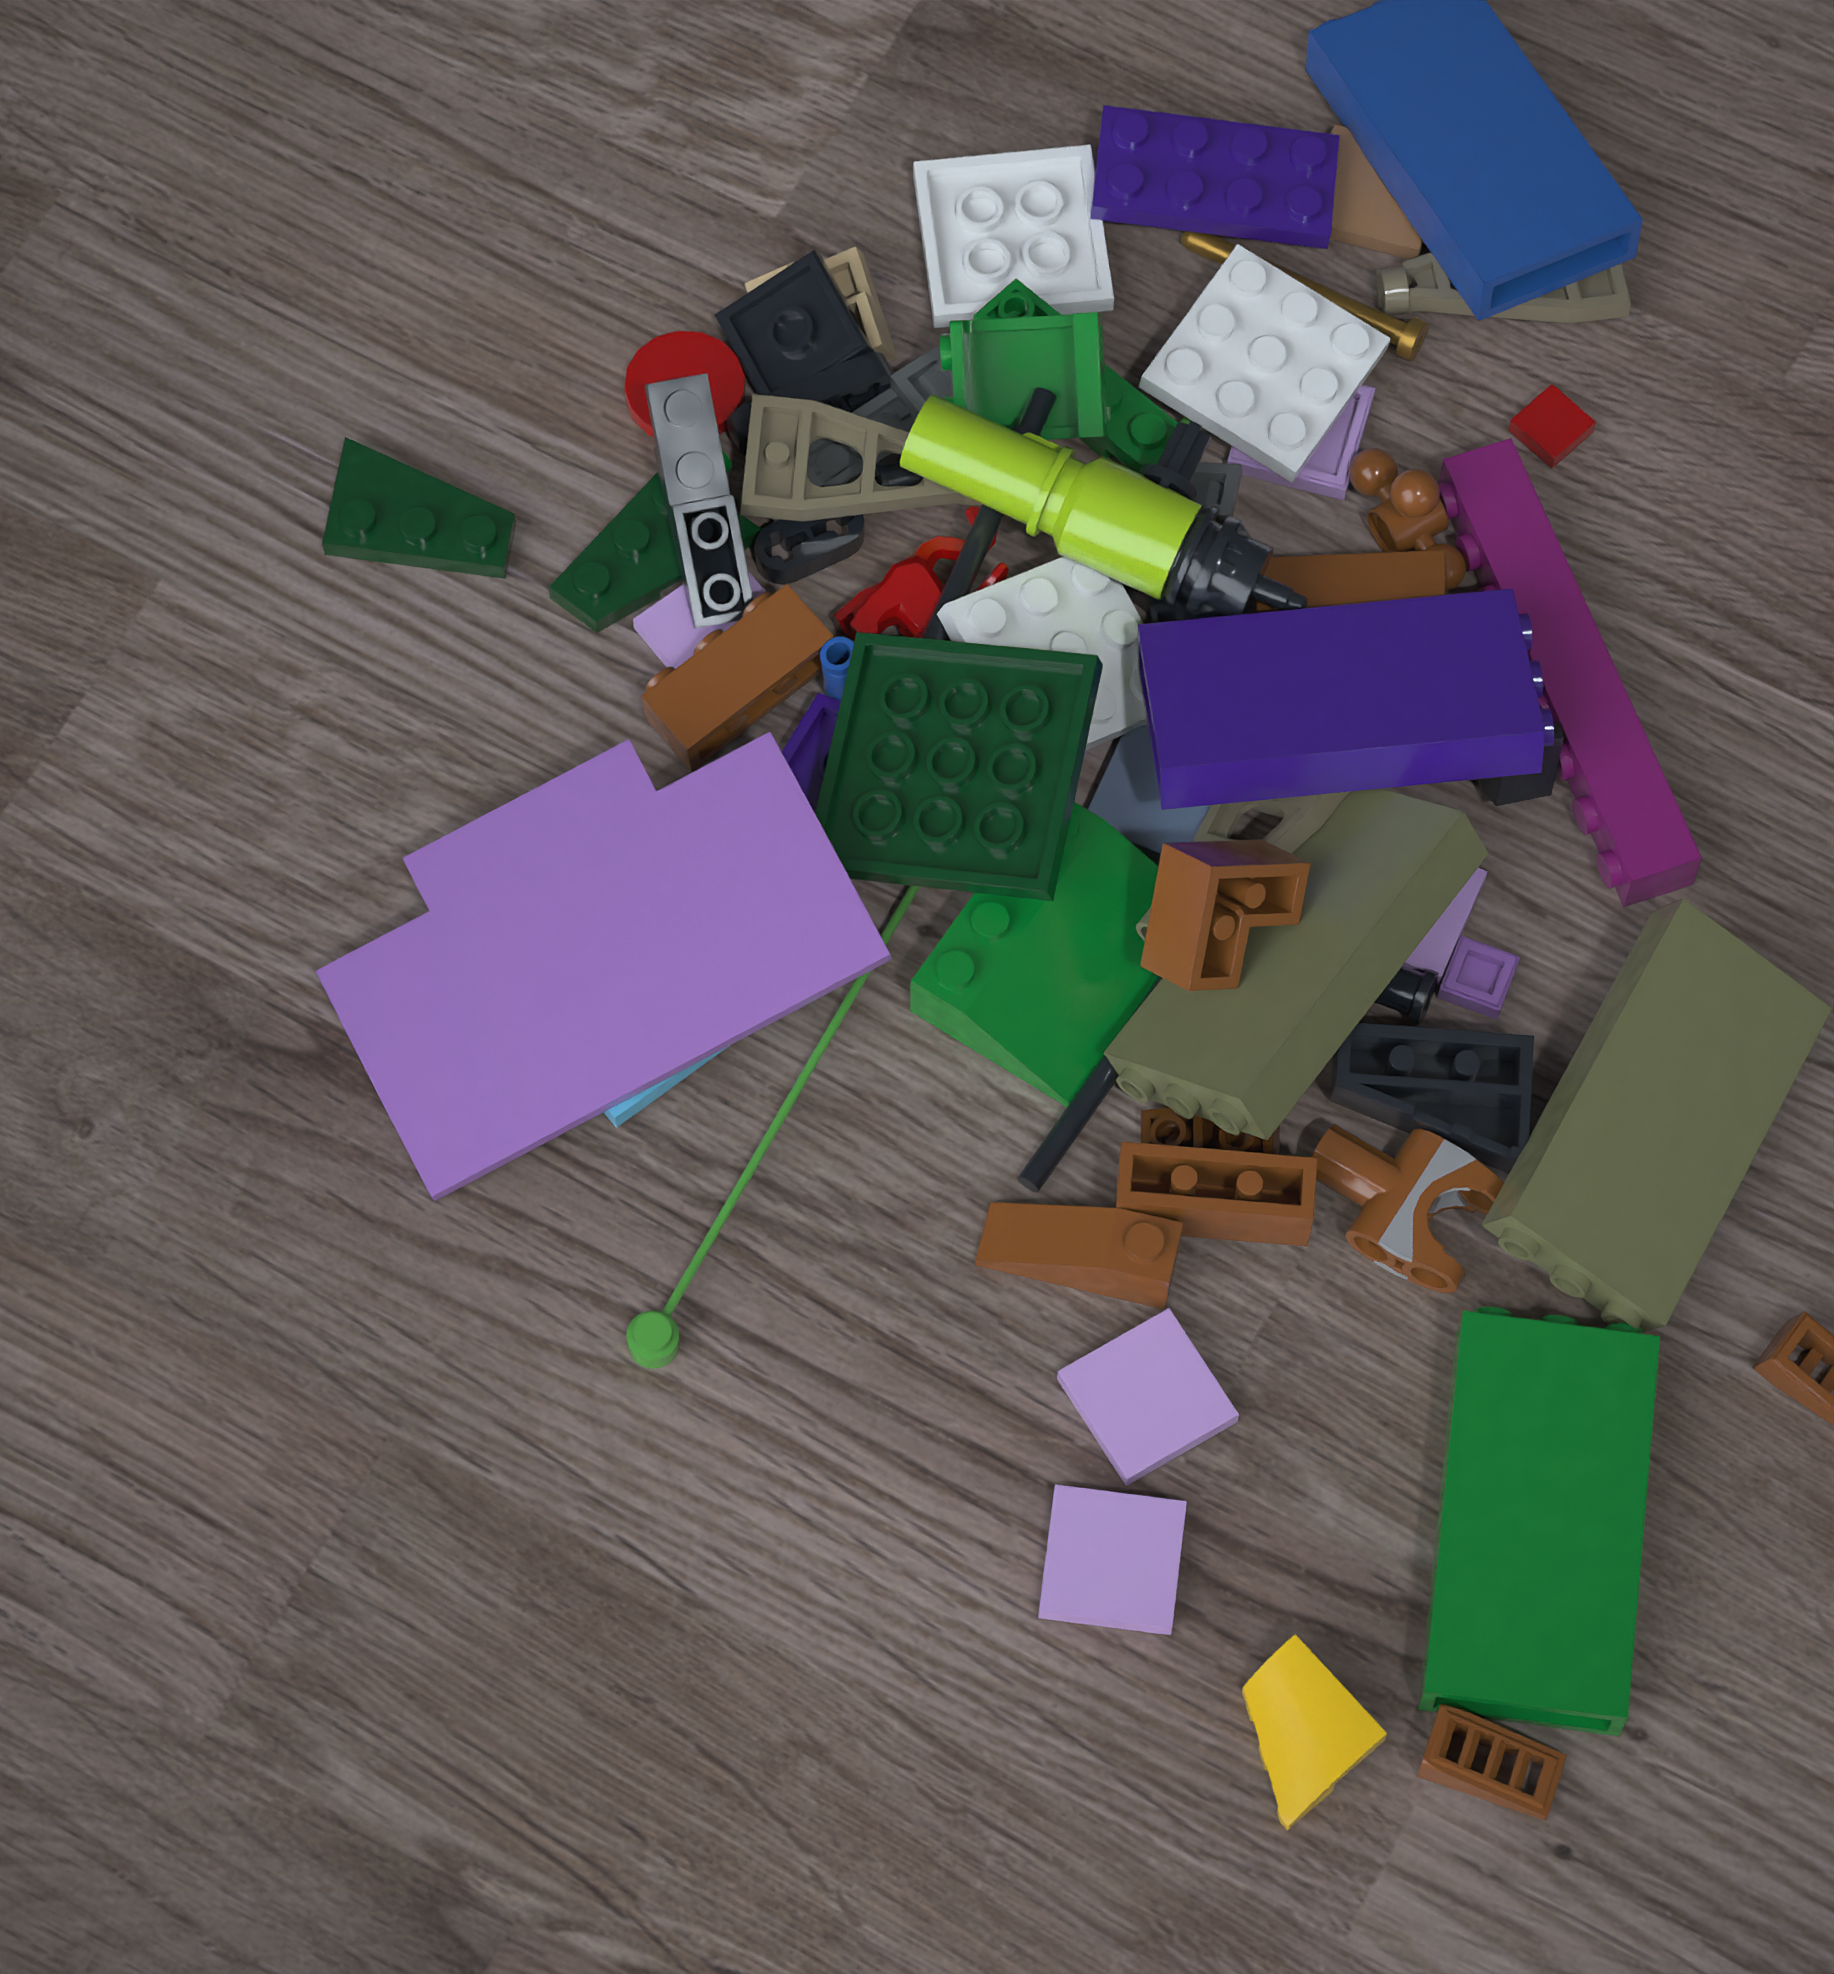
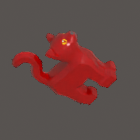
[833,506,1009,642]

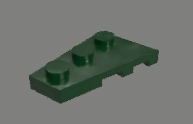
[322,437,516,579]
[549,472,762,633]

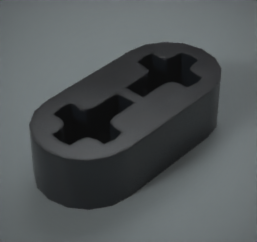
[754,514,864,585]

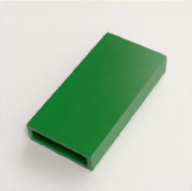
[1418,1306,1660,1737]

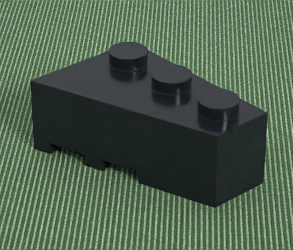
[1330,1023,1534,1174]

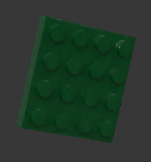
[815,632,1103,901]

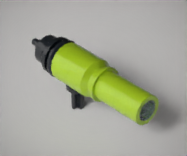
[900,394,1308,616]

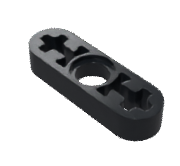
[726,352,894,455]

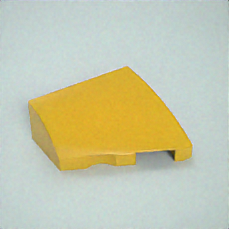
[1242,1634,1387,1831]

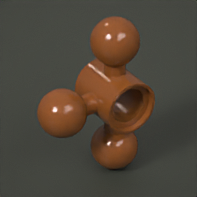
[1349,448,1466,591]

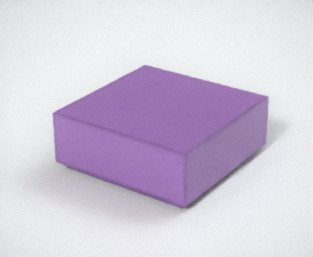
[1437,935,1520,1019]

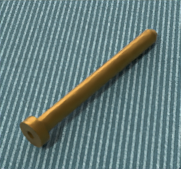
[1181,231,1429,362]

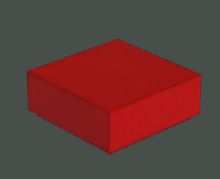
[1508,384,1596,469]

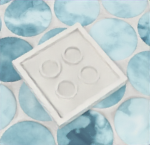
[913,145,1114,328]
[1139,244,1391,483]
[937,556,1147,751]

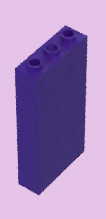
[1138,588,1554,810]

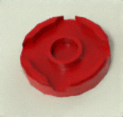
[624,330,745,438]

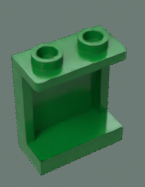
[940,312,1108,440]

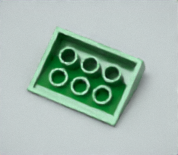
[910,802,1159,1107]

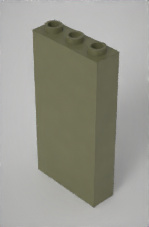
[1104,789,1489,1140]
[1481,898,1832,1332]

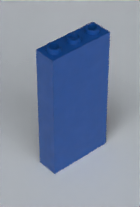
[1305,0,1643,321]

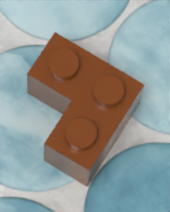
[1140,840,1311,991]

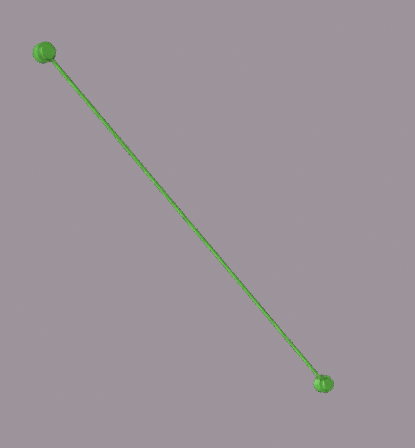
[627,416,1191,1369]

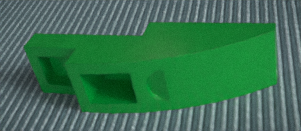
[974,278,1178,473]

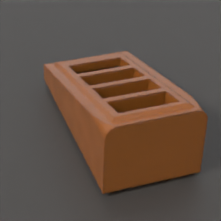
[1752,1311,1834,1426]
[1417,1703,1567,1821]

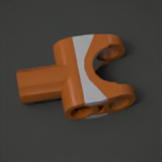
[1312,1124,1504,1293]

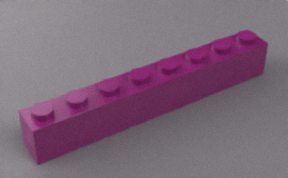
[1438,438,1702,907]

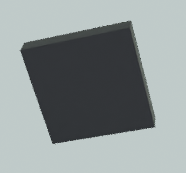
[715,249,875,395]

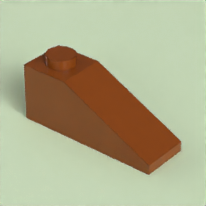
[975,1202,1183,1310]

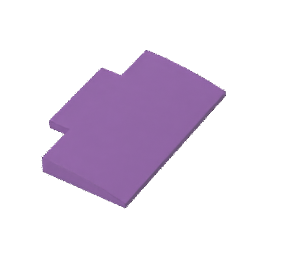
[316,732,892,1201]

